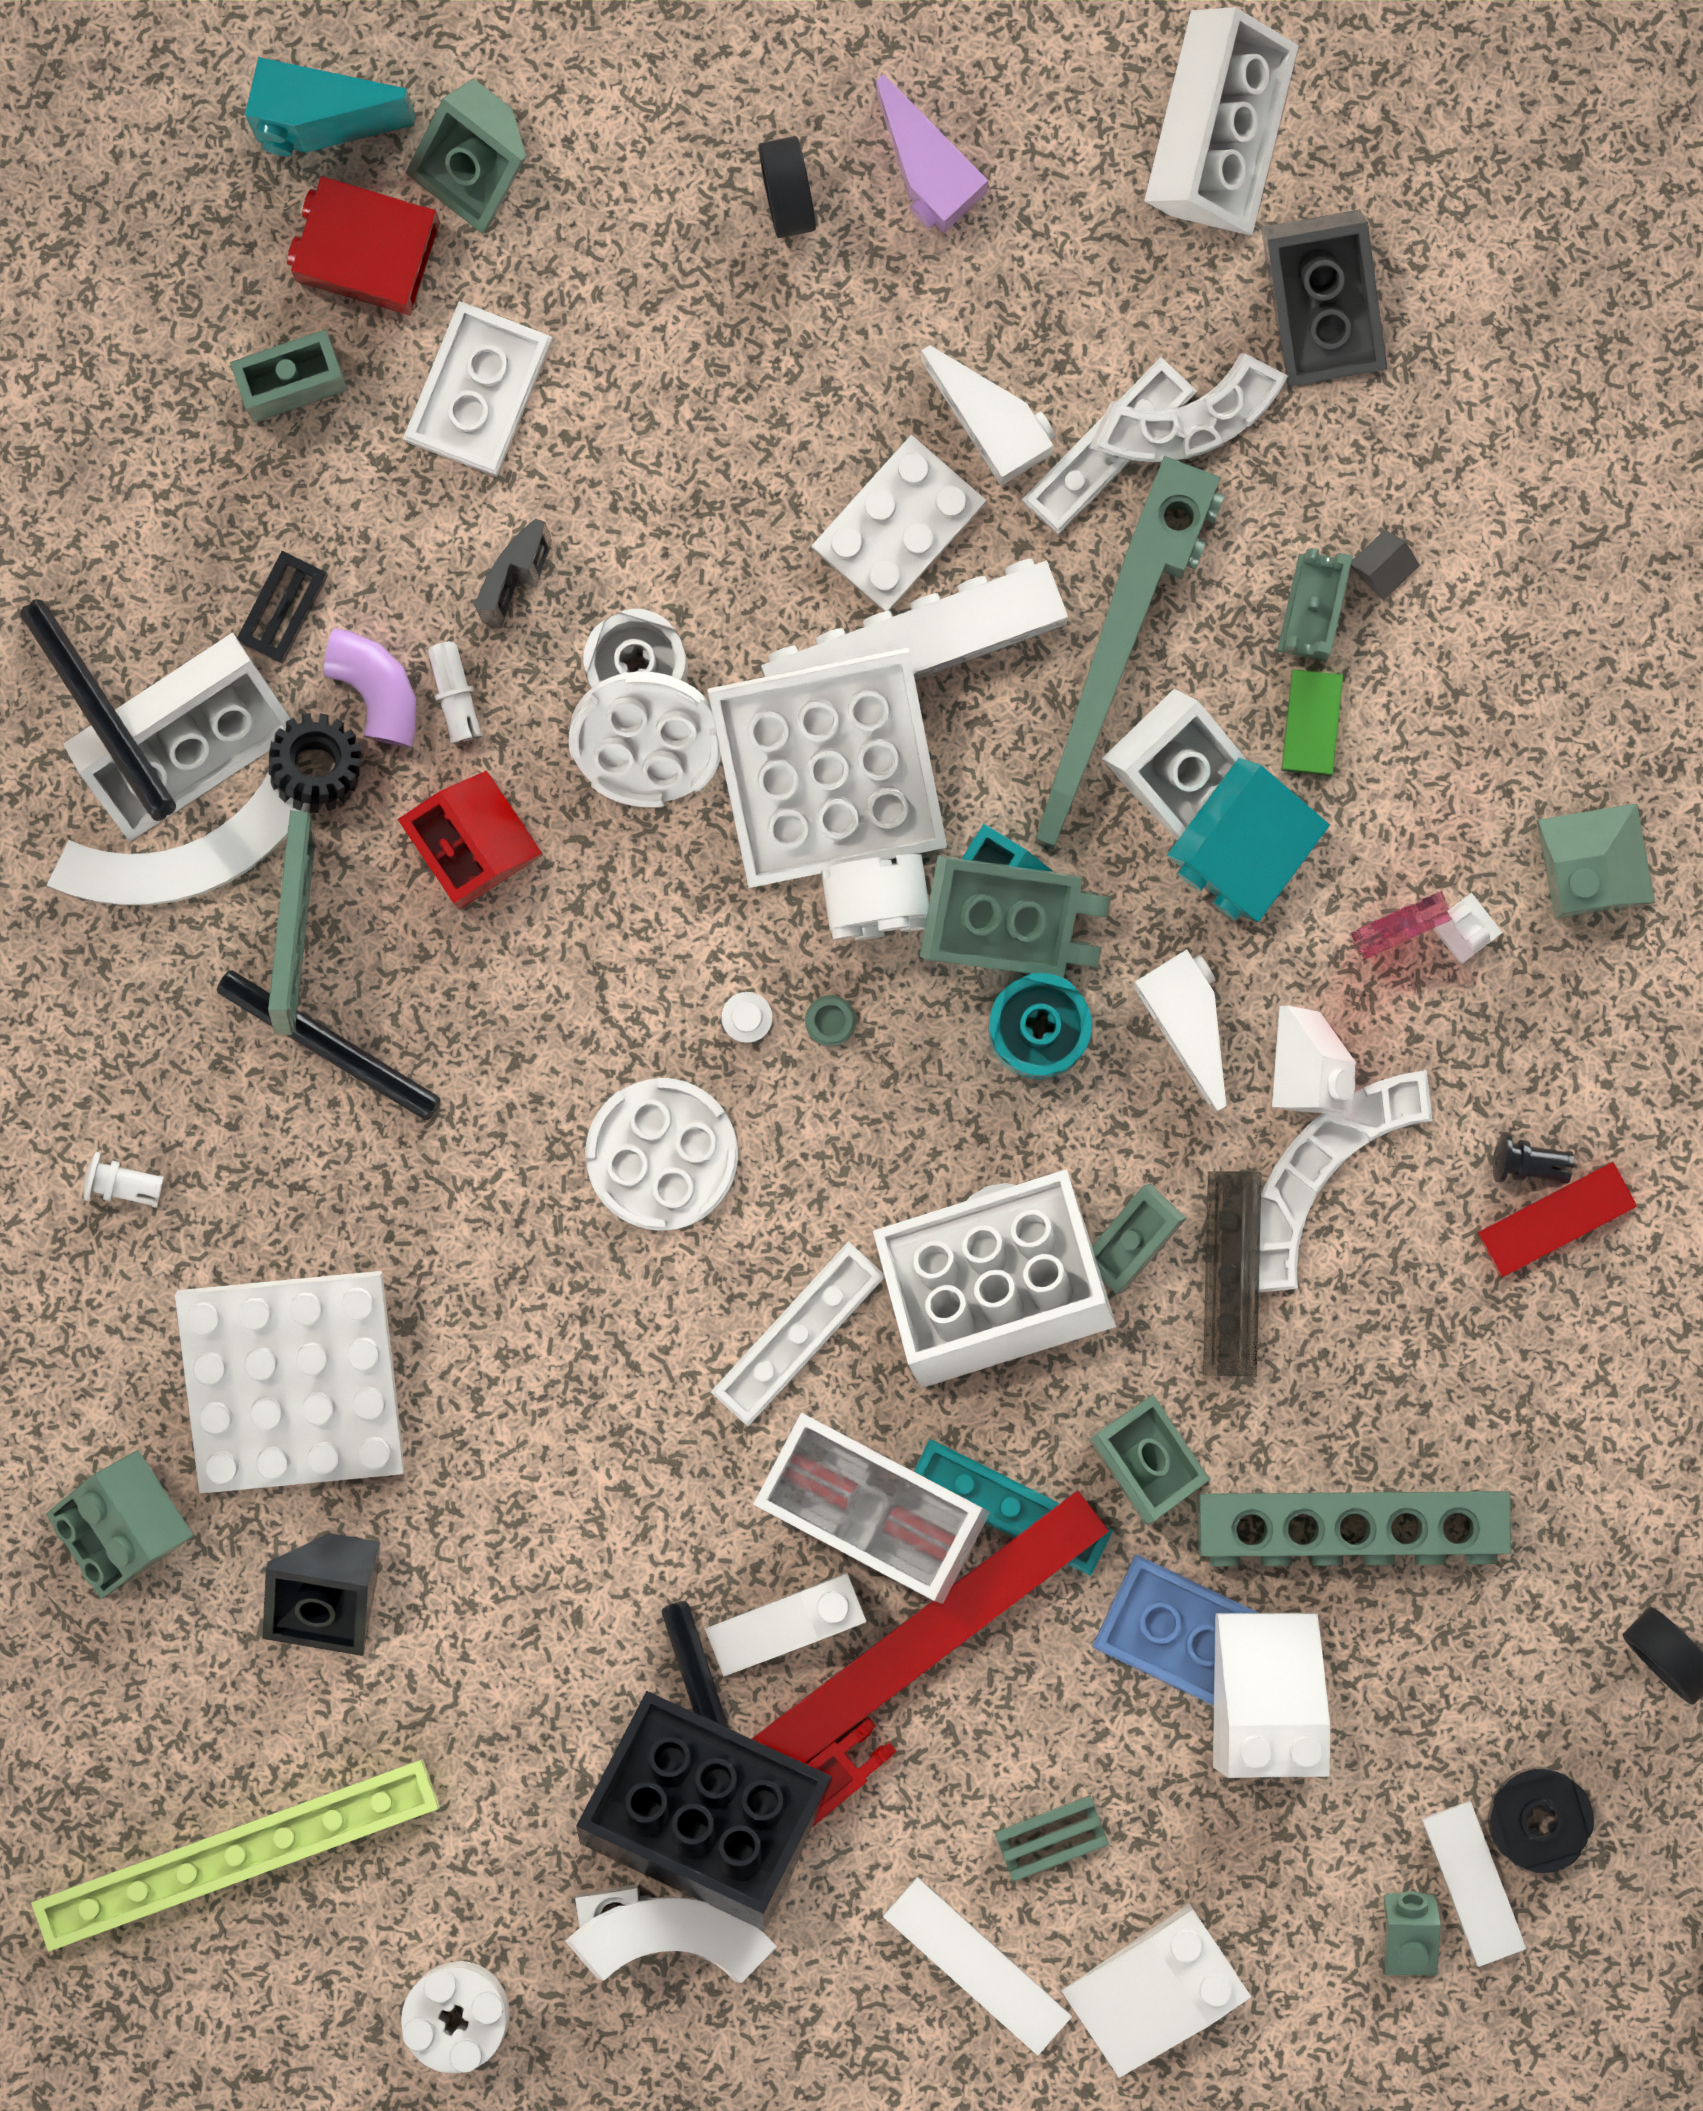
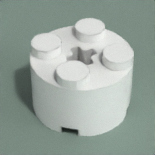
[583,609,688,688]
[821,854,929,941]
[401,1961,510,2073]

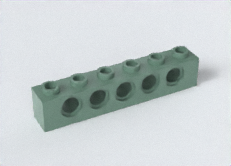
[1197,1491,1511,1566]

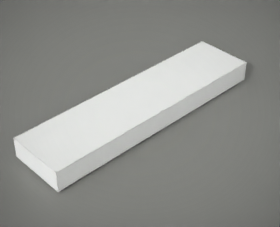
[1022,357,1197,536]
[711,1241,885,1427]
[883,1877,1072,2055]

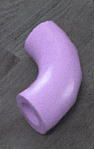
[324,628,416,748]

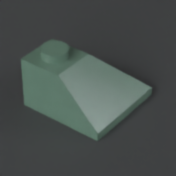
[405,78,526,234]
[1537,803,1655,919]

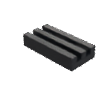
[237,551,328,664]

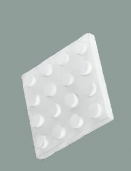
[708,648,947,888]
[175,1271,404,1494]

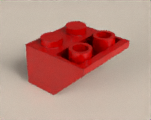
[397,770,543,910]

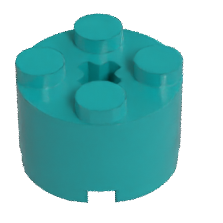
[988,973,1092,1080]

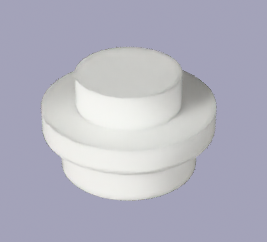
[722,992,772,1043]

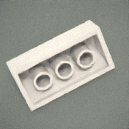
[1144,7,1299,235]
[63,633,291,842]

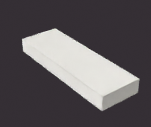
[1421,1801,1526,1967]

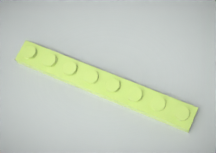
[31,1759,440,1952]

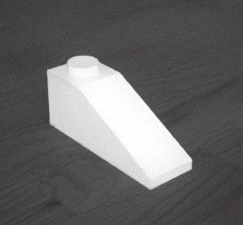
[921,345,1056,486]
[1133,949,1226,1114]
[705,1572,867,1677]

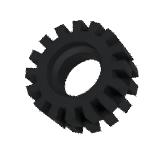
[269,713,361,813]

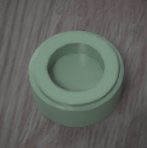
[805,995,856,1047]

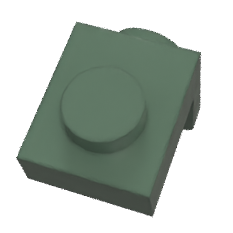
[1384,1891,1441,1975]

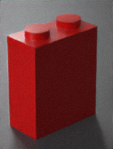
[287,176,440,316]

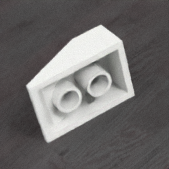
[1102,689,1247,840]
[1213,1613,1330,1778]
[1061,1904,1251,2078]

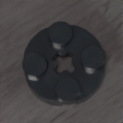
[1488,1767,1594,1873]

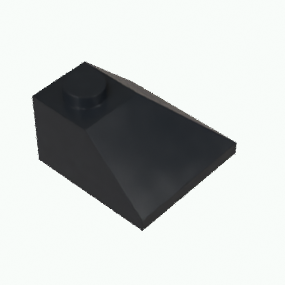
[262,1533,380,1656]

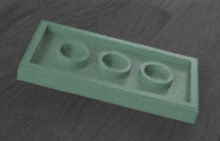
[268,810,315,1035]

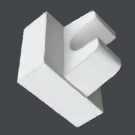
[1430,893,1503,964]

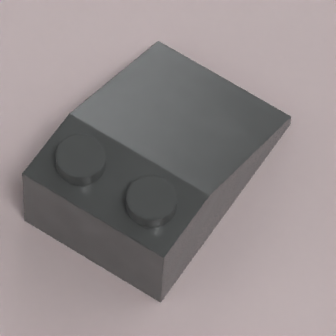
[1261,209,1387,387]

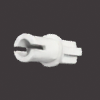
[428,641,482,744]

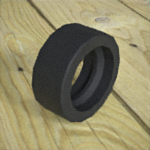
[758,136,816,238]
[1622,1607,1703,1705]

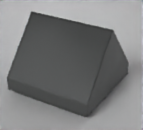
[1351,530,1420,600]

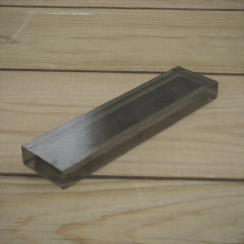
[1203,1171,1262,1377]

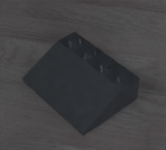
[576,1691,832,1931]

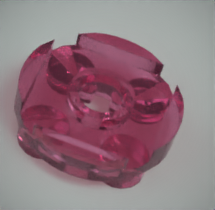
[1349,891,1452,960]

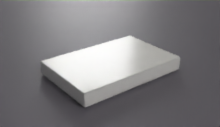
[403,301,553,477]

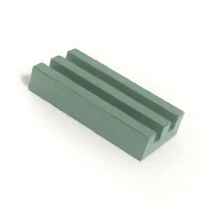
[994,1795,1109,1882]

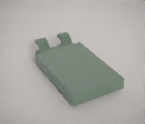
[919,855,1111,978]

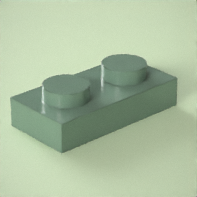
[1092,1183,1187,1294]

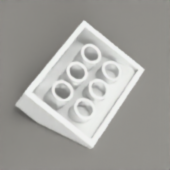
[873,1169,1116,1388]

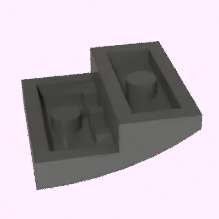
[474,519,552,629]

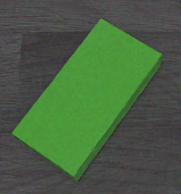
[1281,669,1343,776]

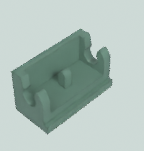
[1277,548,1353,662]

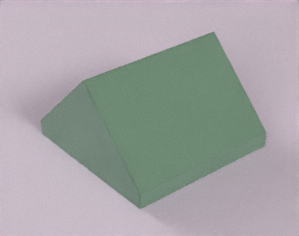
[1087,1395,1210,1525]

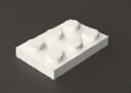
[811,435,987,612]

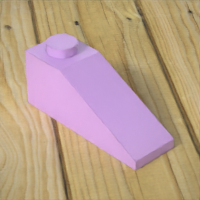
[876,74,988,233]

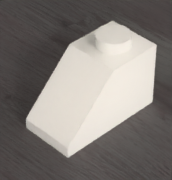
[1272,1006,1356,1113]

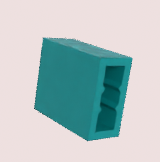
[1167,758,1330,923]

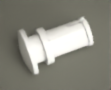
[83,1152,164,1208]

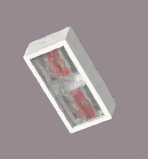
[753,1413,990,1604]

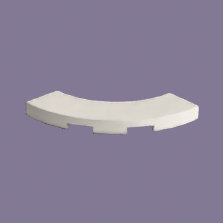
[1090,354,1288,462]
[565,1897,777,1983]

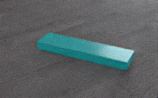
[913,1439,1113,1576]

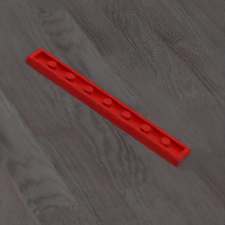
[751,1490,1109,1764]

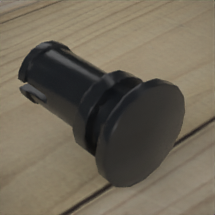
[1492,1132,1574,1184]

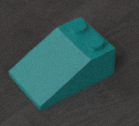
[245,57,416,157]

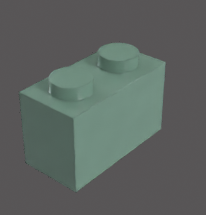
[230,329,349,422]

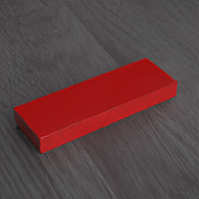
[1477,1162,1638,1278]

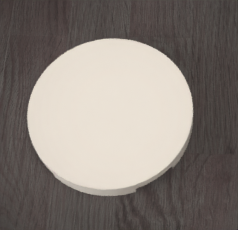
[569,672,721,807]
[585,1078,738,1231]

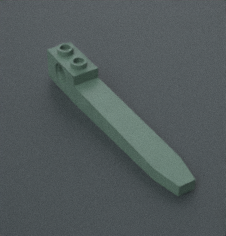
[1035,456,1225,850]

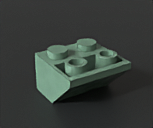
[46,1450,194,1599]

